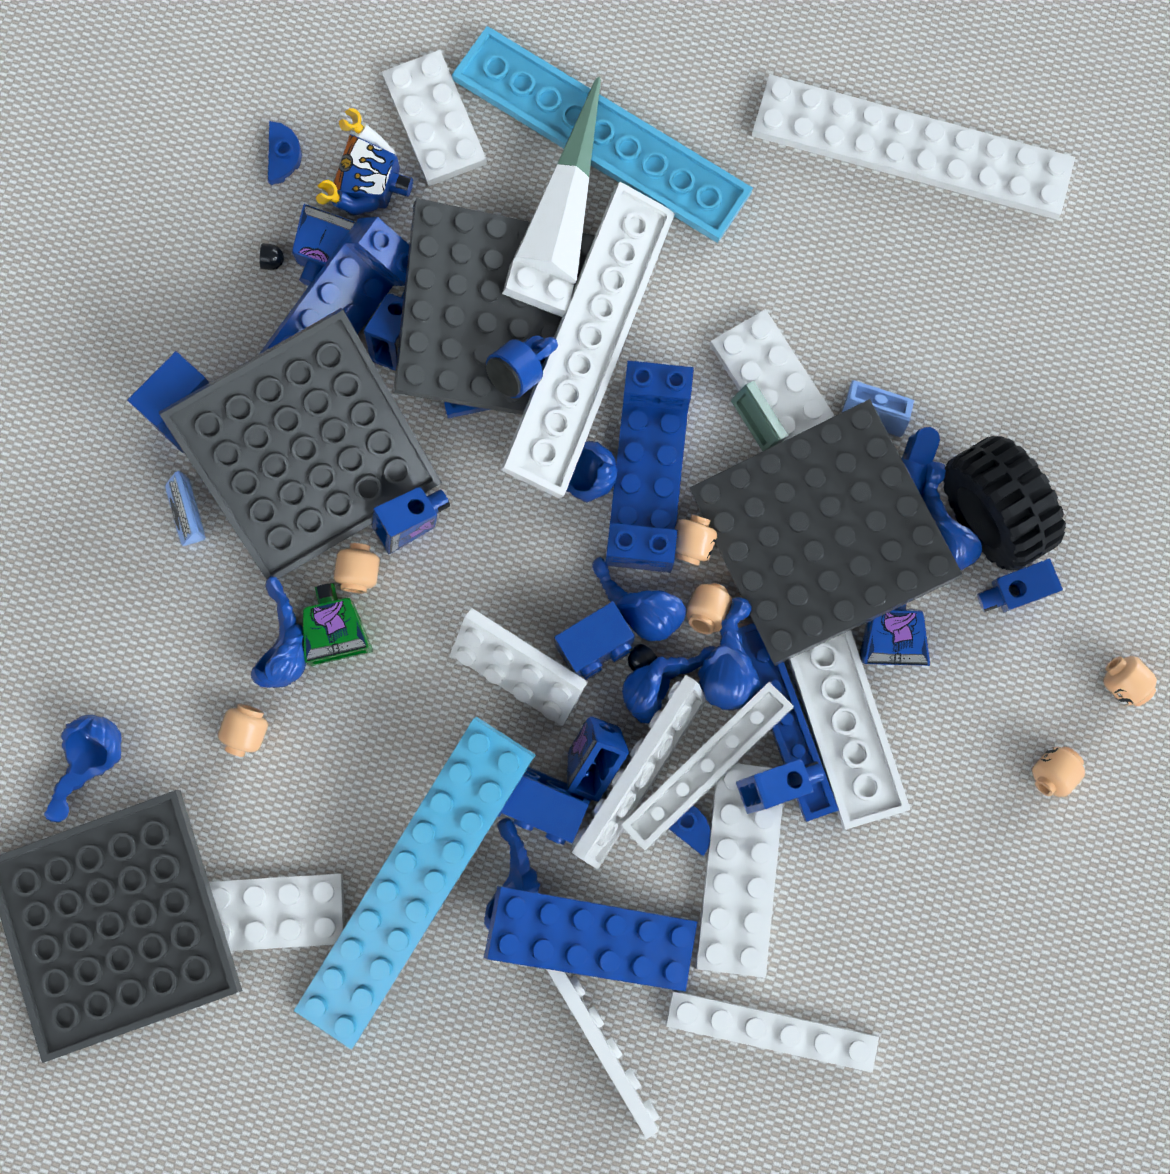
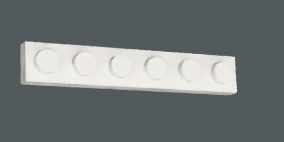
[621,682,794,851]
[547,969,660,1139]
[666,990,879,1073]

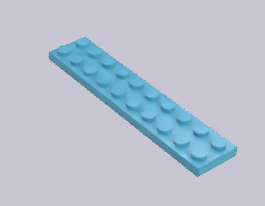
[452,26,753,243]
[294,717,536,1050]

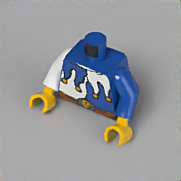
[316,108,413,216]

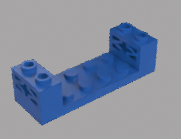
[258,217,409,355]
[606,360,694,573]

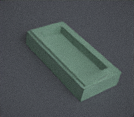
[731,381,789,451]

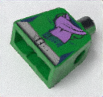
[303,583,373,666]

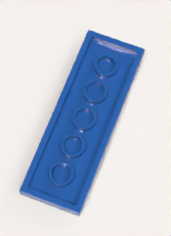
[484,886,697,992]

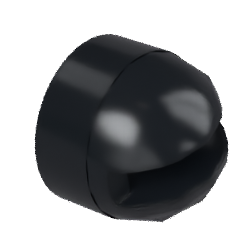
[260,243,284,270]
[628,644,657,671]

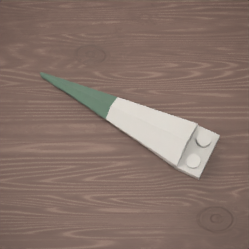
[502,76,601,317]

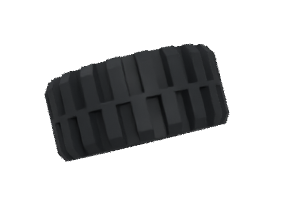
[943,436,1066,570]

